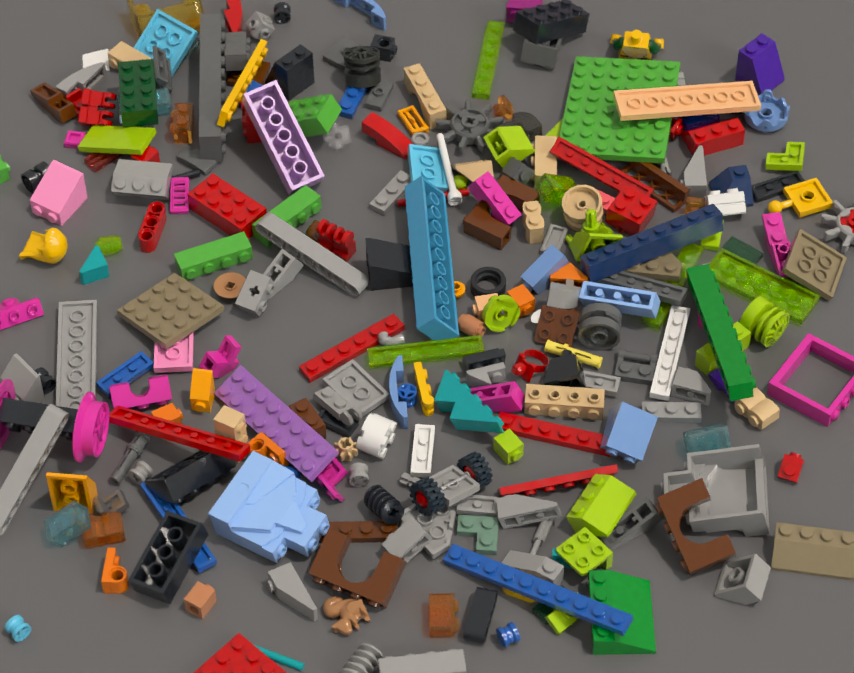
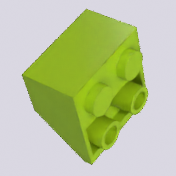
[483,126,535,169]

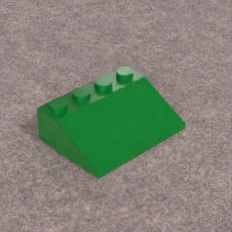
[588,570,656,655]

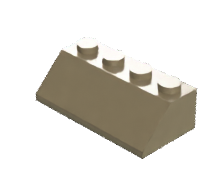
[771,522,854,581]

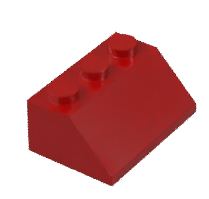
[680,118,745,156]

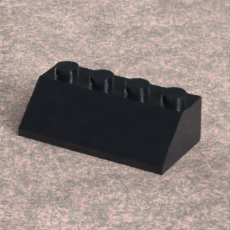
[145,450,236,504]

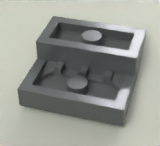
[152,46,173,93]

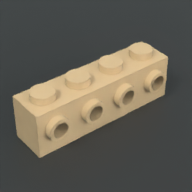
[524,384,605,420]

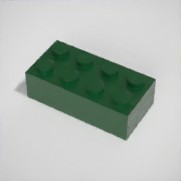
[118,59,159,128]

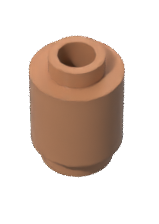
[458,314,486,339]

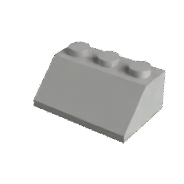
[111,159,173,200]

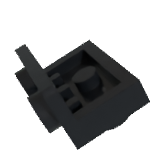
[462,348,506,371]

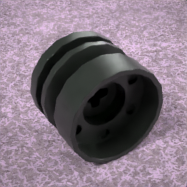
[343,46,381,88]

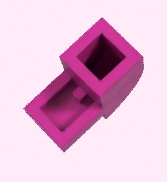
[199,335,242,378]

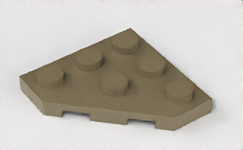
[623,252,683,282]

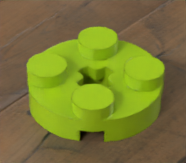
[481,295,520,332]

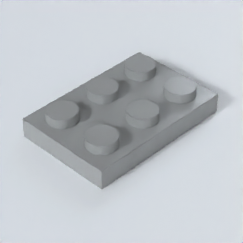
[323,359,390,416]

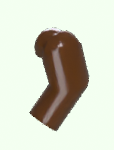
[306,220,319,242]

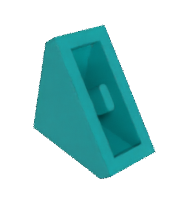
[79,245,110,285]

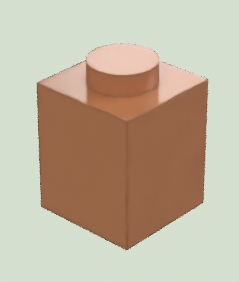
[184,581,217,620]

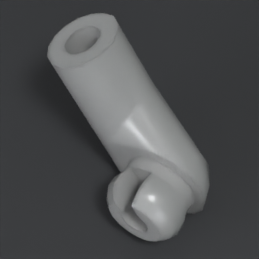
[378,331,405,348]

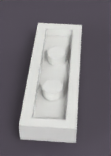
[410,424,435,478]

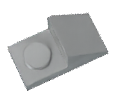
[466,362,506,388]

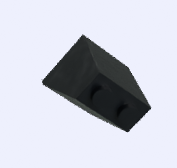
[265,44,315,101]
[365,238,413,291]

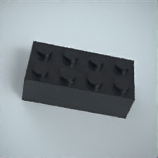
[513,0,590,45]
[128,511,209,604]

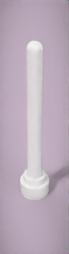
[437,133,463,206]

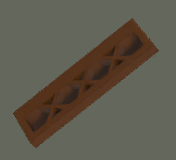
[621,162,690,213]

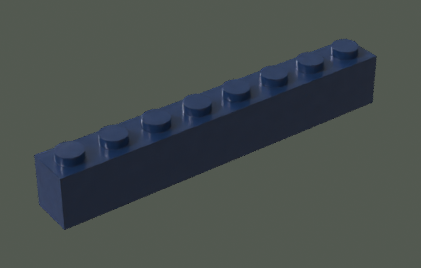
[580,203,723,282]

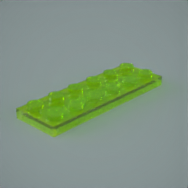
[709,248,821,325]

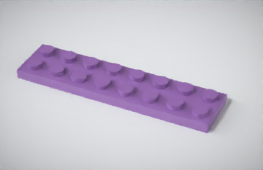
[214,365,339,482]

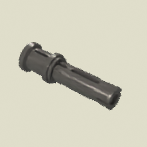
[109,431,151,486]

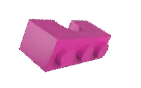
[467,171,522,225]
[109,374,172,409]

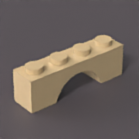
[403,63,446,129]

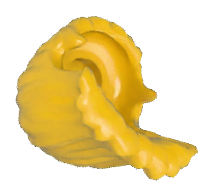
[19,228,68,263]

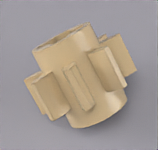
[334,437,358,461]

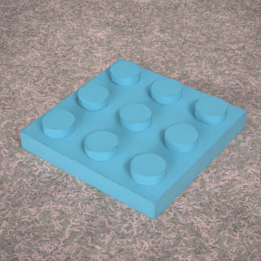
[134,9,199,77]

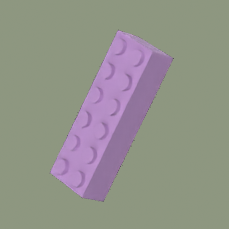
[241,80,324,196]

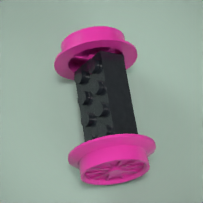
[0,379,109,463]

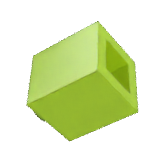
[493,428,524,465]

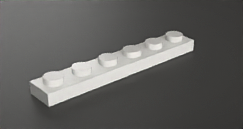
[649,305,690,401]

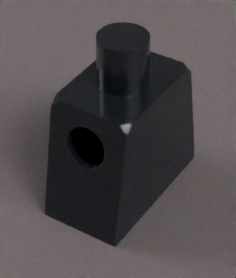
[544,350,586,388]

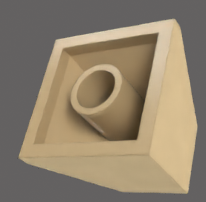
[451,160,494,183]

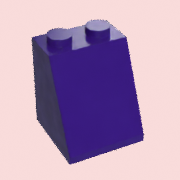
[735,33,785,95]

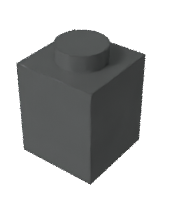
[502,156,535,185]

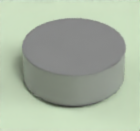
[411,132,429,146]

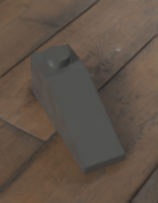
[599,497,664,551]

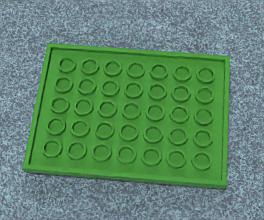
[559,56,681,164]

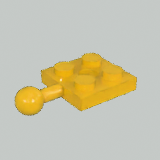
[768,178,833,218]

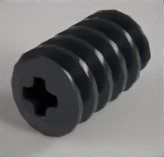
[364,484,405,525]

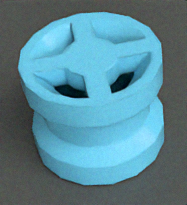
[4,615,31,642]

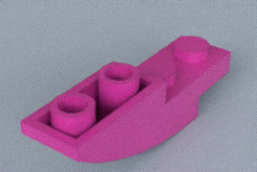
[761,212,791,278]

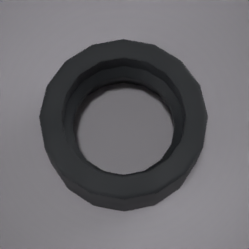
[471,267,506,297]

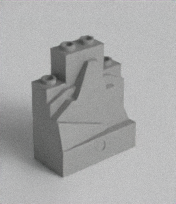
[661,444,770,537]

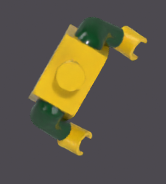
[610,30,664,60]

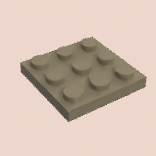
[782,229,847,301]

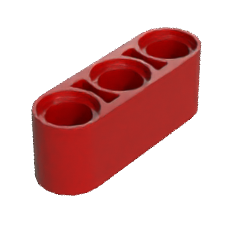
[138,201,167,253]

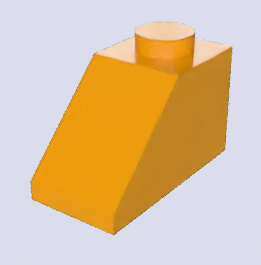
[190,368,215,413]

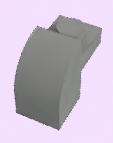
[547,279,581,309]

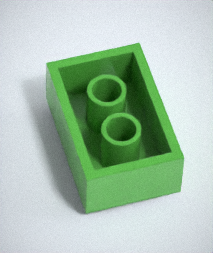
[288,94,342,137]

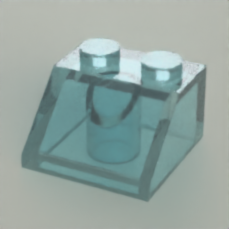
[683,423,732,453]

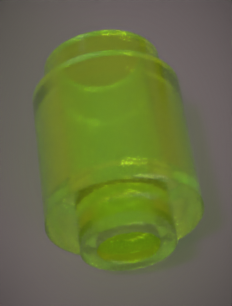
[95,234,123,255]

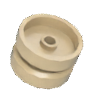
[562,185,604,232]

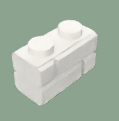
[704,188,746,216]

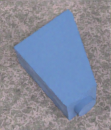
[520,245,570,294]

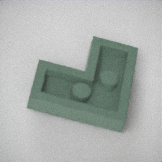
[457,515,499,555]

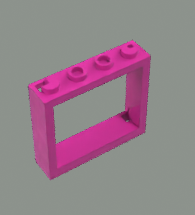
[767,333,854,427]

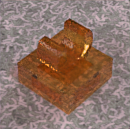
[493,94,515,120]
[685,197,705,214]

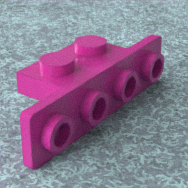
[0,297,44,330]
[315,457,349,502]

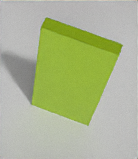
[78,125,157,155]

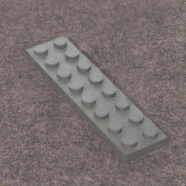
[56,300,98,409]

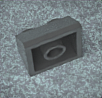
[520,38,563,69]

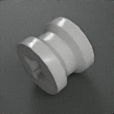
[128,460,154,486]
[349,463,369,487]

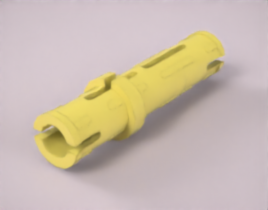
[544,340,603,369]

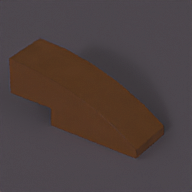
[30,82,77,123]

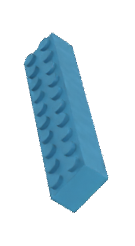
[405,176,459,346]

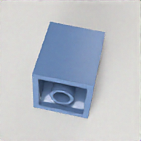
[600,402,658,464]

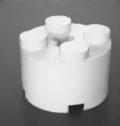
[356,413,397,459]

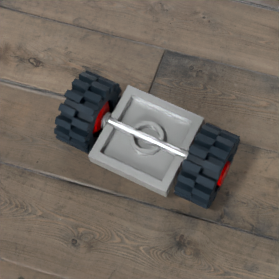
[409,452,493,517]

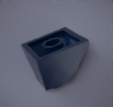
[709,165,754,207]

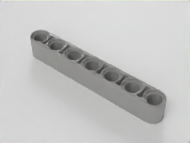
[255,212,370,297]
[0,404,69,536]

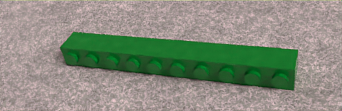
[686,264,756,401]

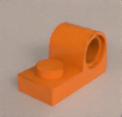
[248,432,289,467]
[101,547,129,594]

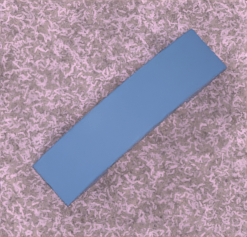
[334,0,386,31]
[389,355,408,429]

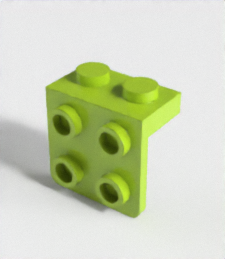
[556,527,613,576]

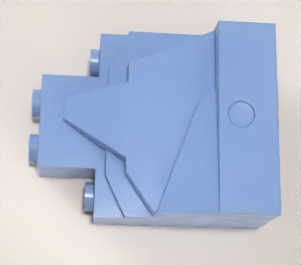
[208,451,330,563]

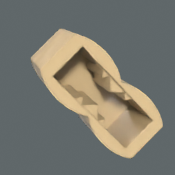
[522,201,544,244]
[735,388,780,430]

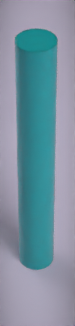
[253,644,305,671]

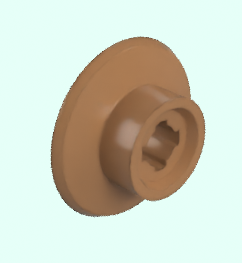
[213,272,246,300]

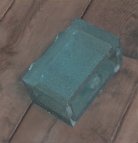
[44,501,91,547]

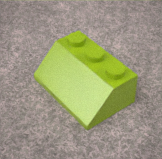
[566,474,637,537]

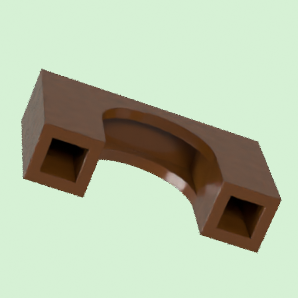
[463,175,540,251]
[655,478,736,576]
[309,528,407,609]

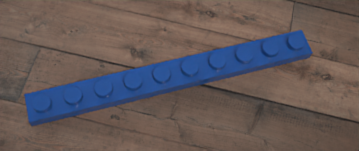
[443,544,634,636]

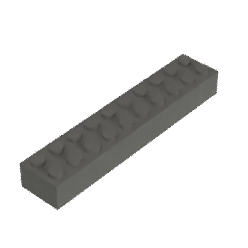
[199,13,226,162]

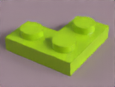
[766,142,805,171]

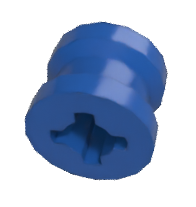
[398,383,417,408]
[496,622,520,648]

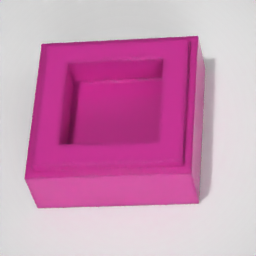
[64,130,86,149]

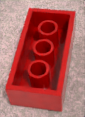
[187,173,267,239]

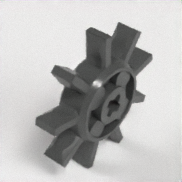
[436,99,503,155]

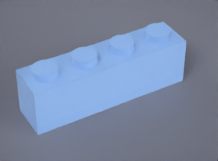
[579,281,661,319]

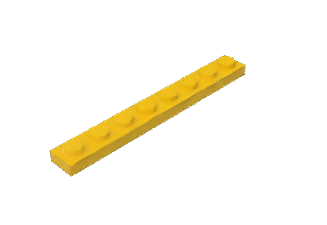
[217,39,268,127]

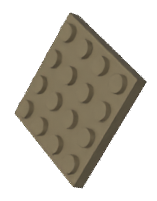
[117,273,224,350]

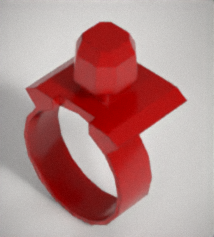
[511,349,549,383]

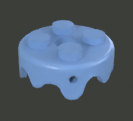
[744,89,790,132]

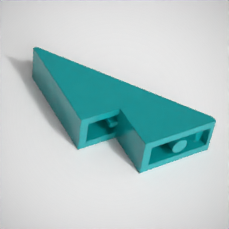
[434,370,504,433]

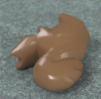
[323,596,371,635]

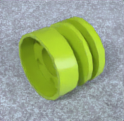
[739,296,790,347]

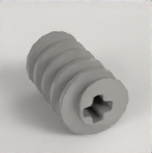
[339,643,384,673]

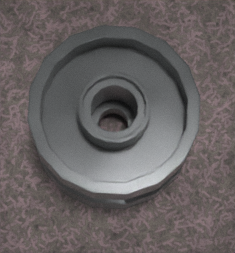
[578,303,622,350]

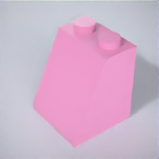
[30,160,88,226]

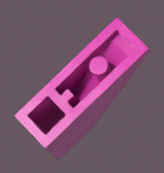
[470,381,525,413]

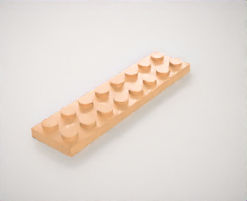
[613,81,761,121]

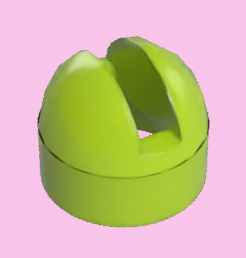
[454,175,468,190]

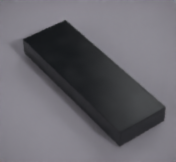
[751,171,805,203]

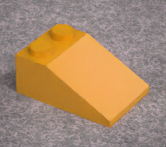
[46,472,98,514]

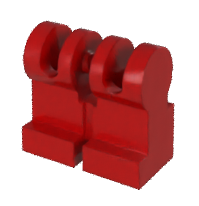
[78,88,117,127]
[316,219,356,262]

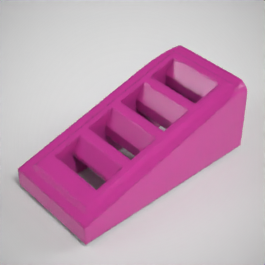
[170,177,190,214]

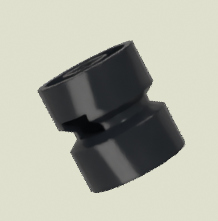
[21,161,49,194]

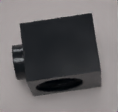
[370,34,398,62]

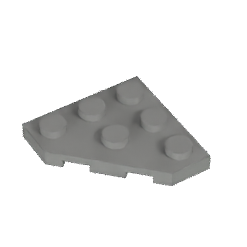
[400,503,457,559]

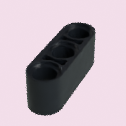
[463,587,498,644]

